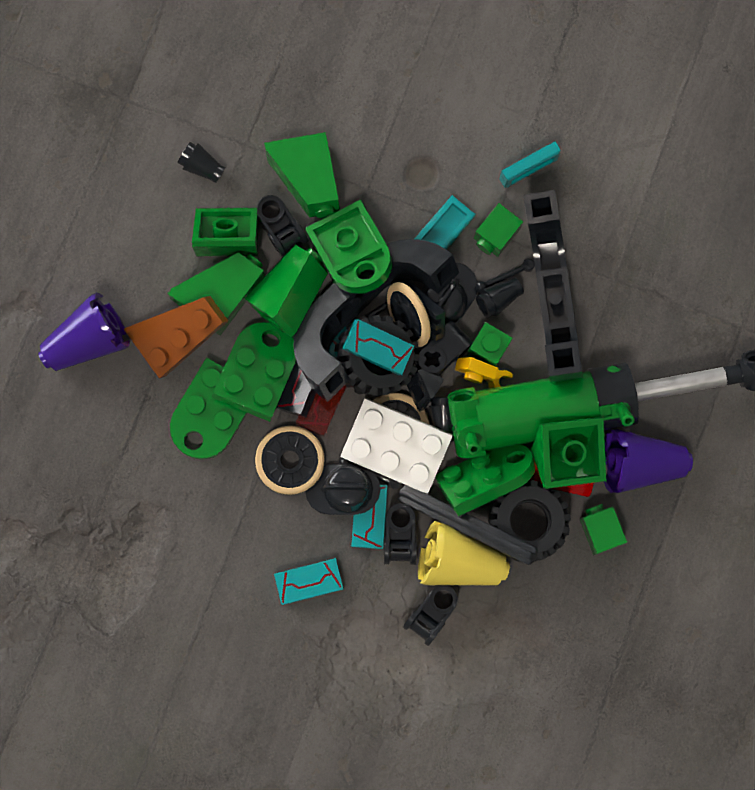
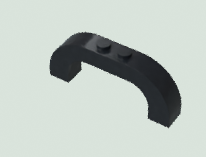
[524,190,583,383]
[294,239,460,402]

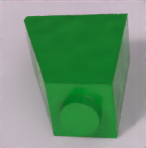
[264,132,340,218]
[245,245,328,338]
[168,252,265,336]

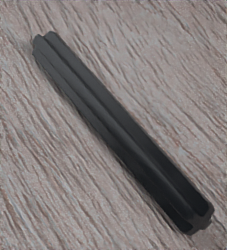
[398,485,538,565]

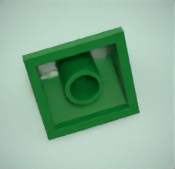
[192,208,258,256]
[531,417,606,489]

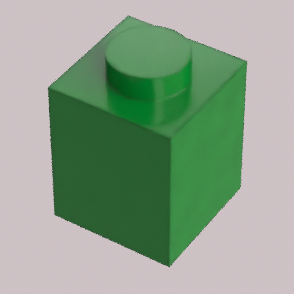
[474,203,523,257]
[467,322,513,367]
[580,504,627,555]

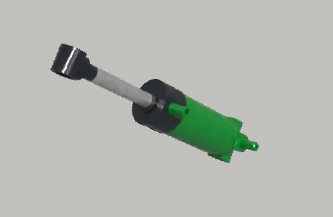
[448,349,755,458]

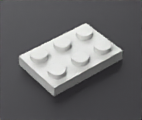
[340,397,453,494]

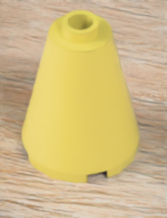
[418,521,510,585]

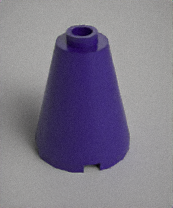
[38,292,130,371]
[604,429,693,493]

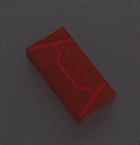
[295,385,347,437]

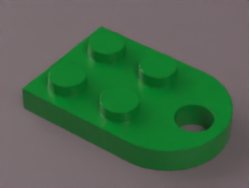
[305,200,392,294]
[211,322,296,422]
[170,357,248,460]
[435,444,536,516]

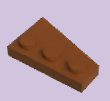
[124,296,228,379]

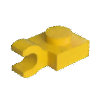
[454,357,513,388]

